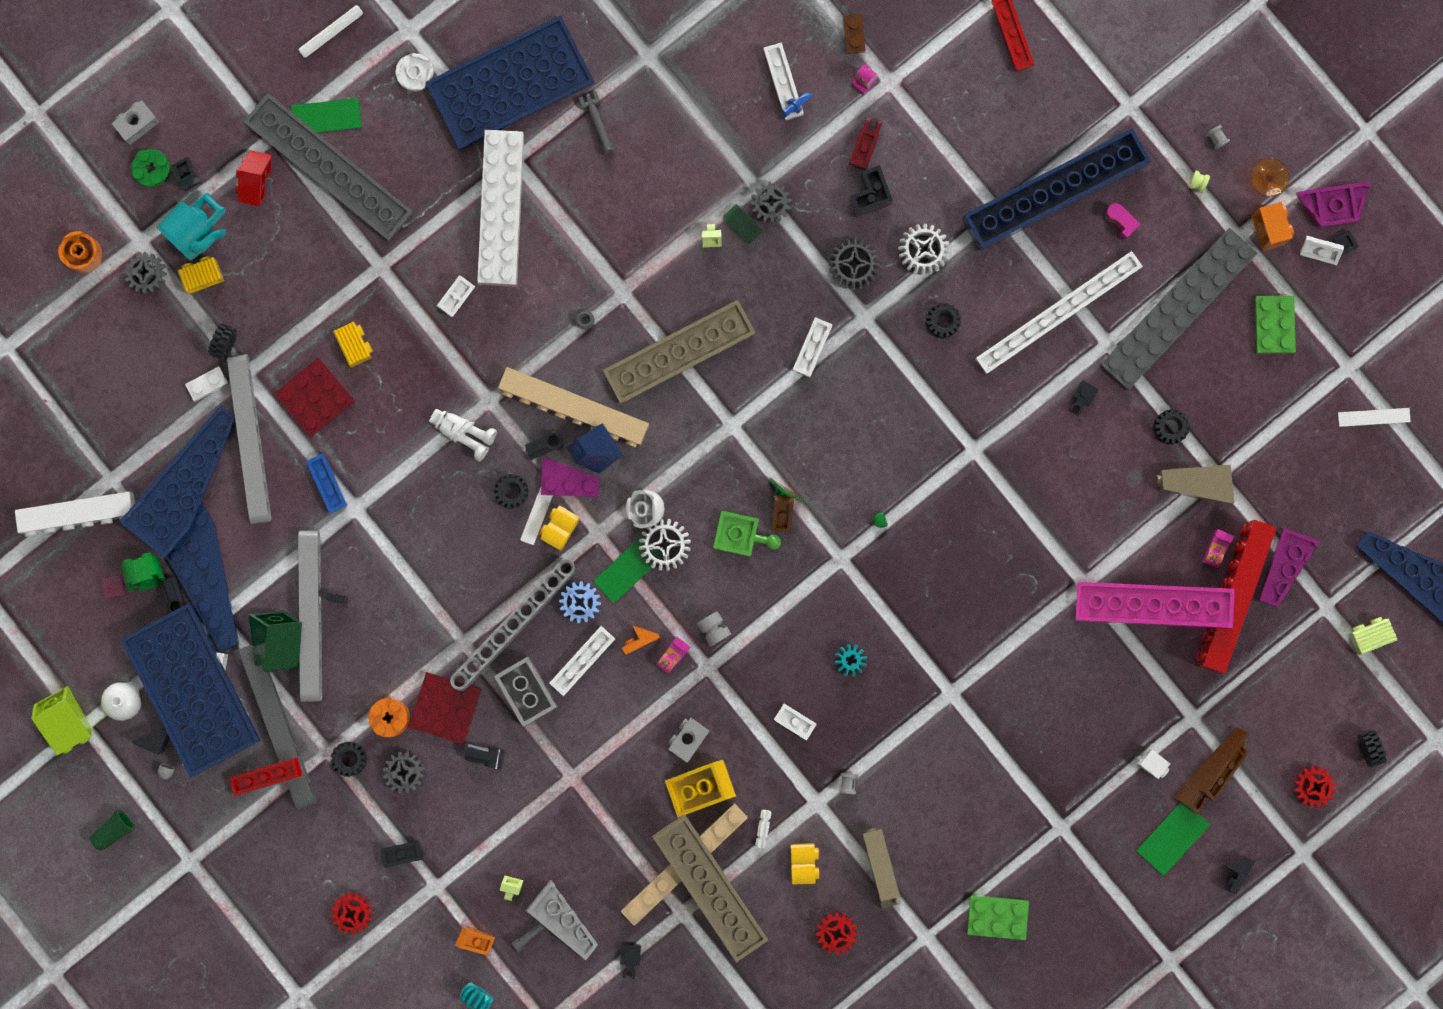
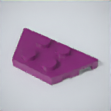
[1296,181,1370,228]

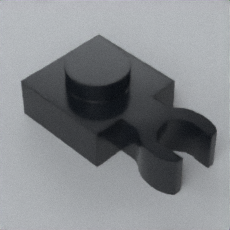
[1069,380,1099,416]
[620,944,641,979]

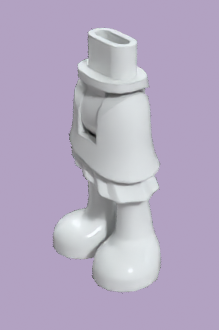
[429,409,497,462]

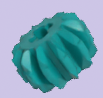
[834,644,867,677]
[459,983,493,1009]

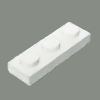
[793,317,832,378]

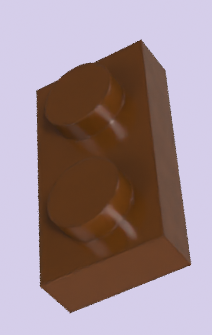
[843,14,866,55]
[771,496,794,532]

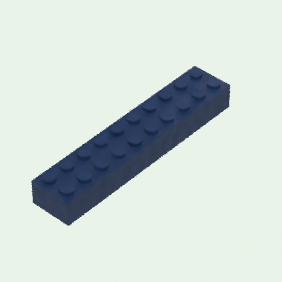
[962,128,1151,252]

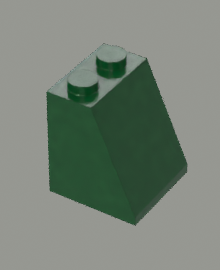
[249,611,302,672]

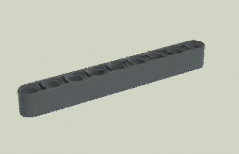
[239,645,317,810]

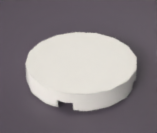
[395,53,434,92]

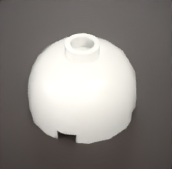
[626,490,665,528]
[101,682,142,721]

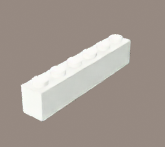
[15,492,135,537]

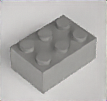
[494,657,558,727]

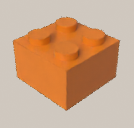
[1251,202,1294,251]

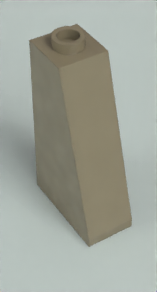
[1156,465,1234,505]
[863,828,900,909]

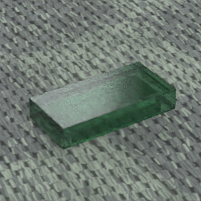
[723,204,763,244]

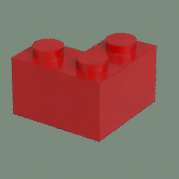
[235,150,272,207]

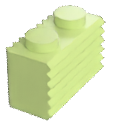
[1349,617,1397,655]

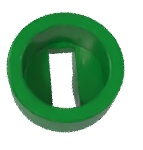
[873,512,888,528]

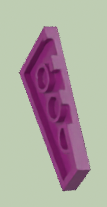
[1258,528,1320,607]

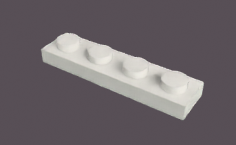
[763,42,804,121]
[549,626,615,696]

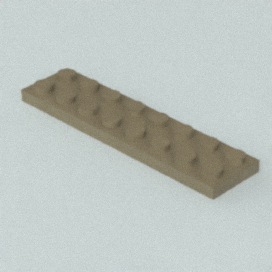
[603,300,756,404]
[652,814,768,963]

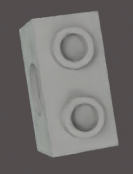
[111,100,160,145]
[668,718,710,763]

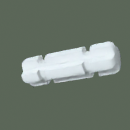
[755,810,771,848]

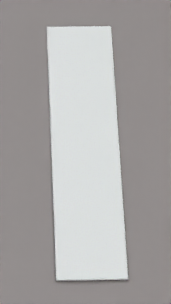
[1338,408,1411,427]
[520,488,552,545]

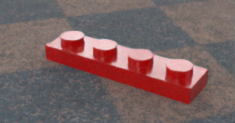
[991,0,1035,72]
[229,757,303,796]

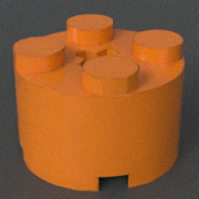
[58,231,102,273]
[368,698,410,737]

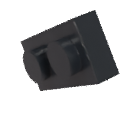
[380,840,423,868]

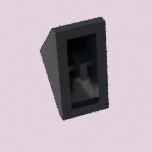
[172,157,202,191]
[132,727,170,755]

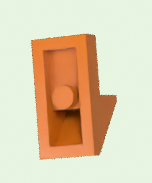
[622,626,660,655]
[455,926,495,956]

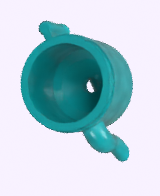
[157,193,226,261]

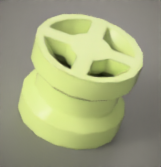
[1188,170,1210,193]

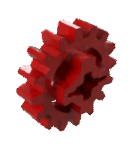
[1293,766,1337,808]
[330,892,374,935]
[816,912,858,955]

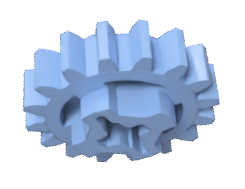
[559,581,601,623]

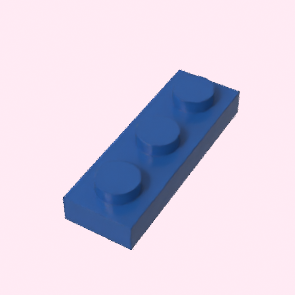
[306,453,348,514]

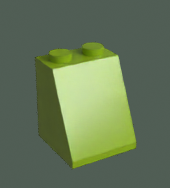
[31,686,92,755]

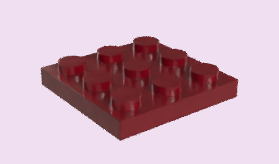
[274,358,355,438]
[409,672,482,744]

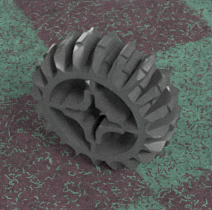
[828,238,880,290]

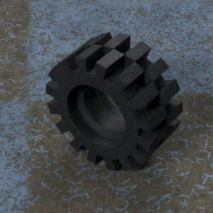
[926,303,961,339]
[208,323,237,361]
[1153,409,1190,445]
[494,474,529,509]
[1357,730,1387,768]
[330,742,367,777]

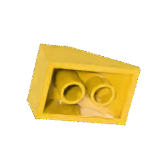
[665,760,736,817]

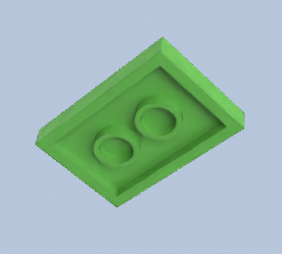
[1254,296,1296,354]
[967,895,1029,940]

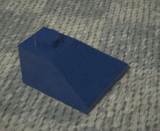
[567,423,623,474]

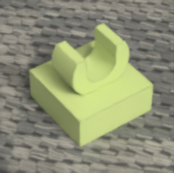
[702,224,722,248]
[500,876,524,901]

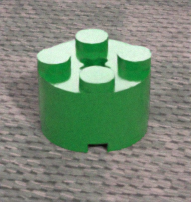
[121,553,165,592]

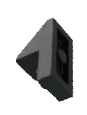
[1222,858,1256,895]

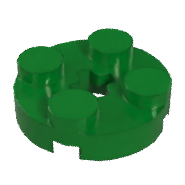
[132,149,171,188]

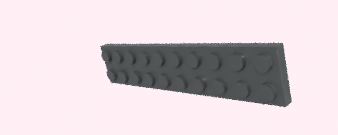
[243,93,413,241]
[1100,227,1257,391]

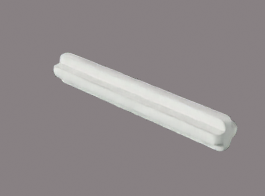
[299,5,363,57]

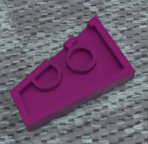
[541,457,600,497]

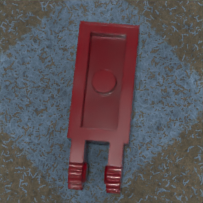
[848,116,883,170]

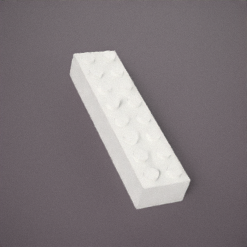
[478,130,524,287]

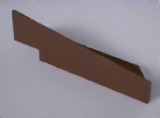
[1174,727,1248,815]

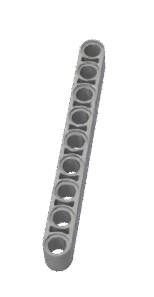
[227,354,271,524]
[298,530,322,702]
[450,559,575,691]

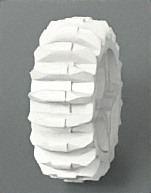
[898,224,950,275]
[639,519,691,571]

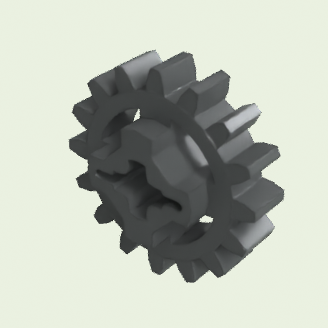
[750,181,792,224]
[124,252,167,294]
[383,752,425,794]

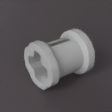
[1206,125,1230,150]
[839,773,858,794]

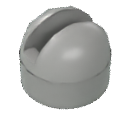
[158,763,175,779]

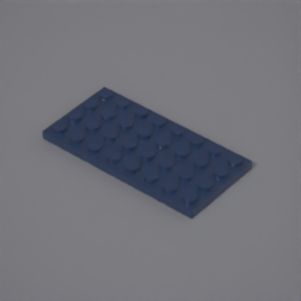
[425,16,595,150]
[121,603,261,778]

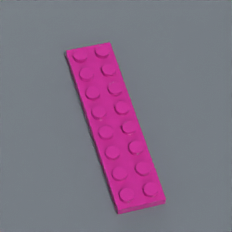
[1075,582,1235,629]

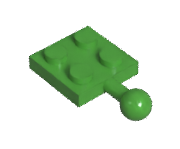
[713,511,781,557]

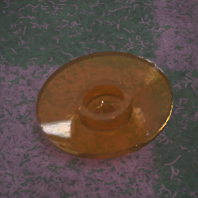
[1251,158,1290,196]

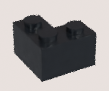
[849,165,893,218]

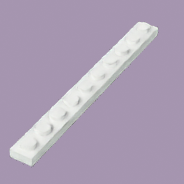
[975,251,1143,374]

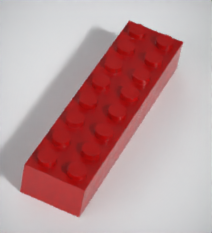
[1195,520,1277,674]

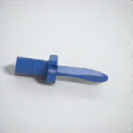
[781,93,813,117]

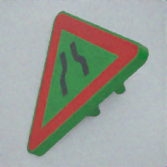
[769,477,805,503]

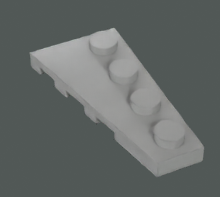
[526,880,598,960]

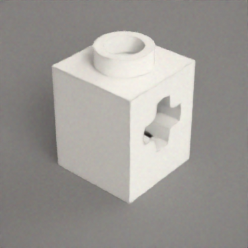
[1137,749,1170,779]

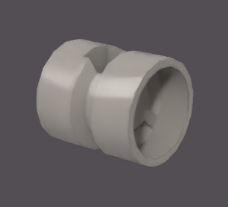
[697,611,731,647]

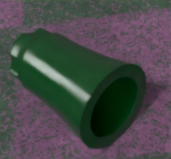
[89,809,135,851]

